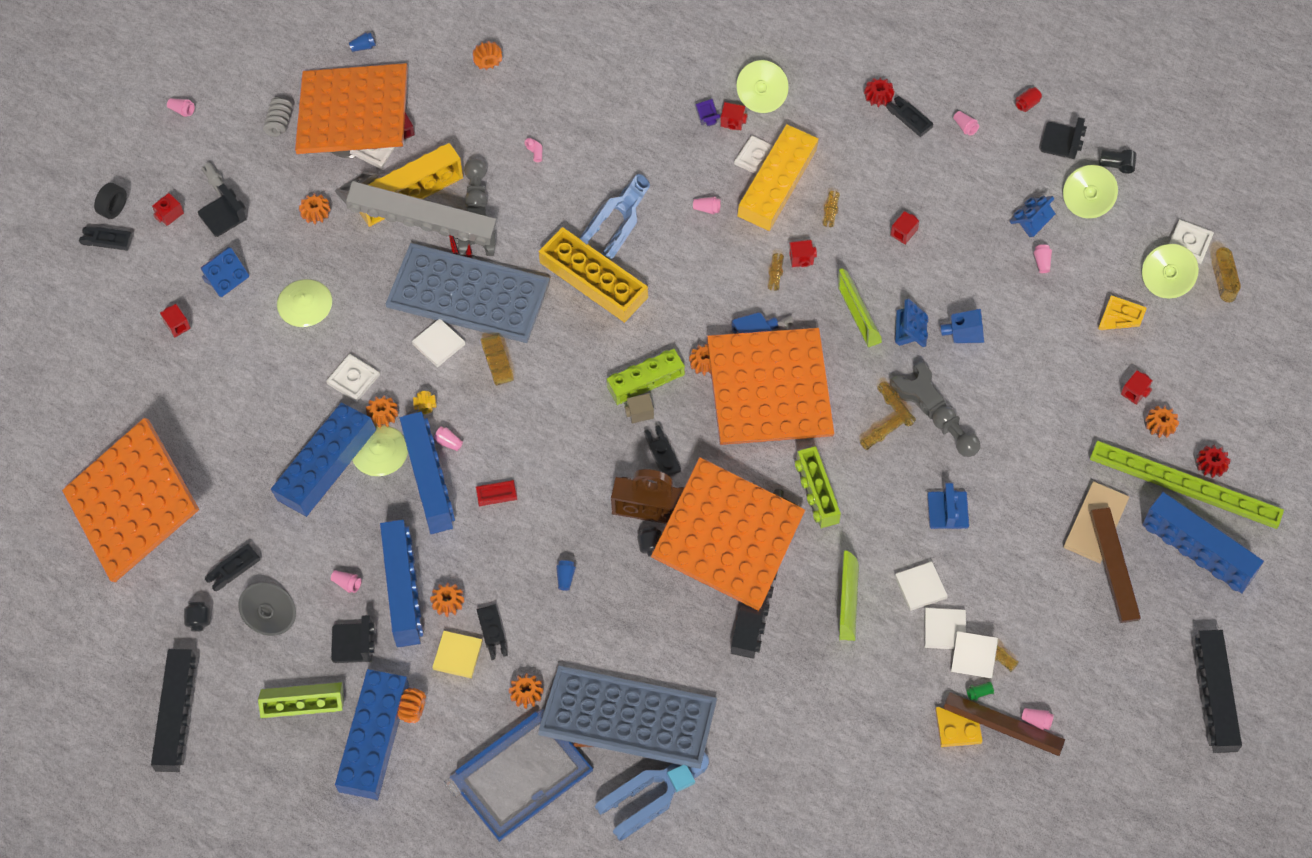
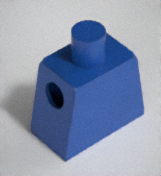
[941,309,984,343]
[732,313,779,334]

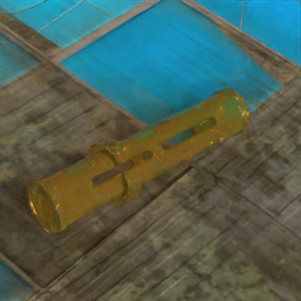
[877,381,916,427]
[860,409,911,450]

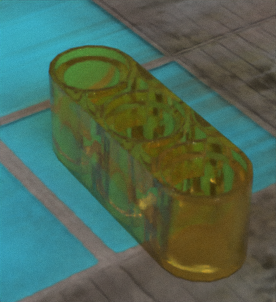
[1212,247,1241,303]
[480,333,514,386]

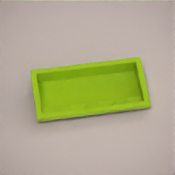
[838,268,882,348]
[839,550,859,641]

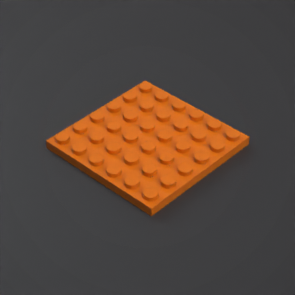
[295,63,408,154]
[707,328,834,445]
[62,418,200,582]
[651,457,805,611]

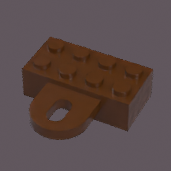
[611,469,685,524]

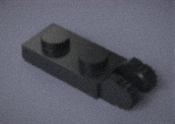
[886,96,933,137]
[79,227,133,251]
[644,425,681,476]
[205,544,261,592]
[476,604,508,660]

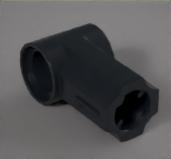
[1099,150,1137,174]

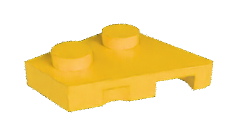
[1098,295,1147,330]
[935,707,982,747]

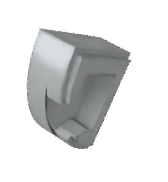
[778,316,794,331]

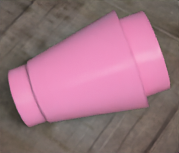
[167,98,195,117]
[953,111,979,136]
[693,197,721,215]
[1033,245,1052,273]
[433,426,463,451]
[331,570,361,593]
[1022,708,1054,730]

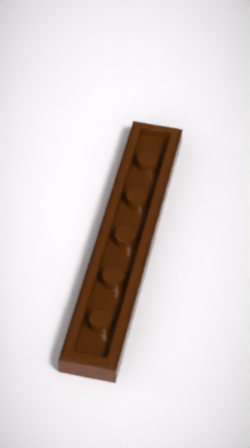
[1090,507,1141,623]
[943,692,1066,756]

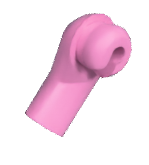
[524,138,543,162]

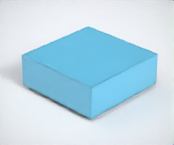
[667,765,695,792]

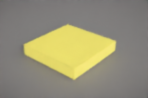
[432,631,483,679]

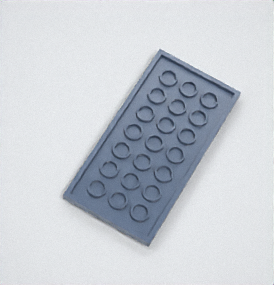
[385,243,550,343]
[538,666,717,769]

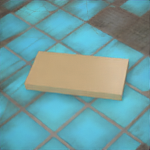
[1063,481,1129,563]

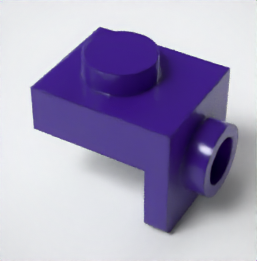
[695,99,721,127]

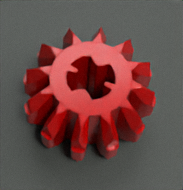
[864,77,895,108]
[1196,444,1230,478]

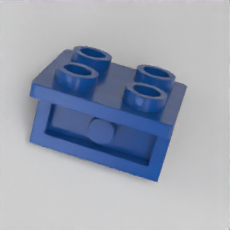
[1010,196,1056,237]
[201,247,249,297]
[895,298,929,347]
[928,483,969,529]

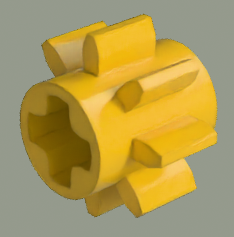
[413,391,437,414]

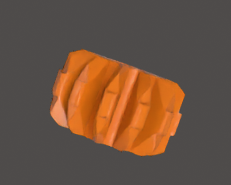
[473,41,502,70]
[299,193,331,225]
[689,343,711,376]
[366,395,398,428]
[1145,405,1179,438]
[430,582,465,618]
[509,673,544,709]
[398,688,426,723]

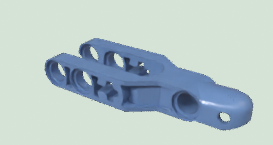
[579,174,650,260]
[595,752,709,841]

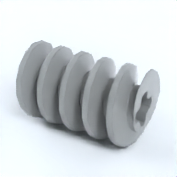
[263,97,293,137]

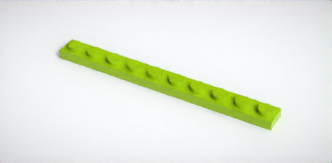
[1090,441,1284,529]

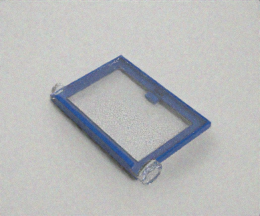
[444,708,593,842]

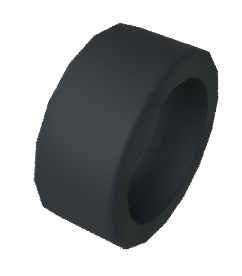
[94,183,127,219]

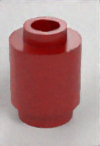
[1015,87,1042,112]

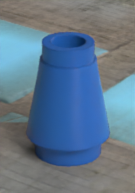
[349,32,376,52]
[556,560,576,591]

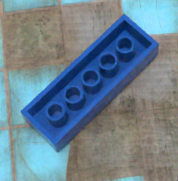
[271,402,376,517]
[399,411,455,535]
[1143,492,1264,594]
[380,520,423,648]
[335,669,409,800]

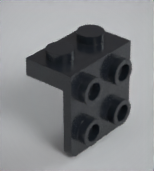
[1040,117,1087,160]
[198,184,247,237]
[331,615,375,663]

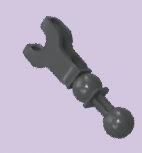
[458,158,495,256]
[890,361,981,457]

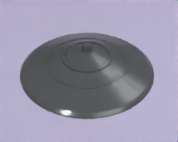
[238,582,296,636]

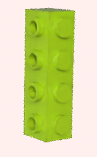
[606,349,685,405]
[794,446,841,528]
[258,682,344,718]

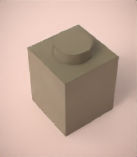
[624,394,654,424]

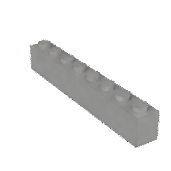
[346,181,496,246]

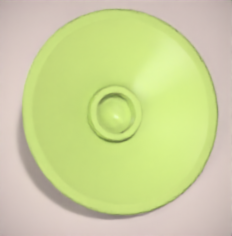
[737,60,789,113]
[1063,165,1118,218]
[1142,244,1199,299]
[277,279,332,327]
[352,425,408,476]

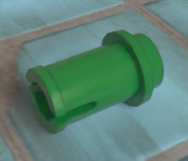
[966,681,994,701]

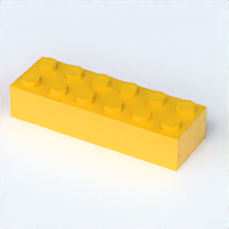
[737,124,819,231]
[359,143,463,227]
[538,227,648,323]

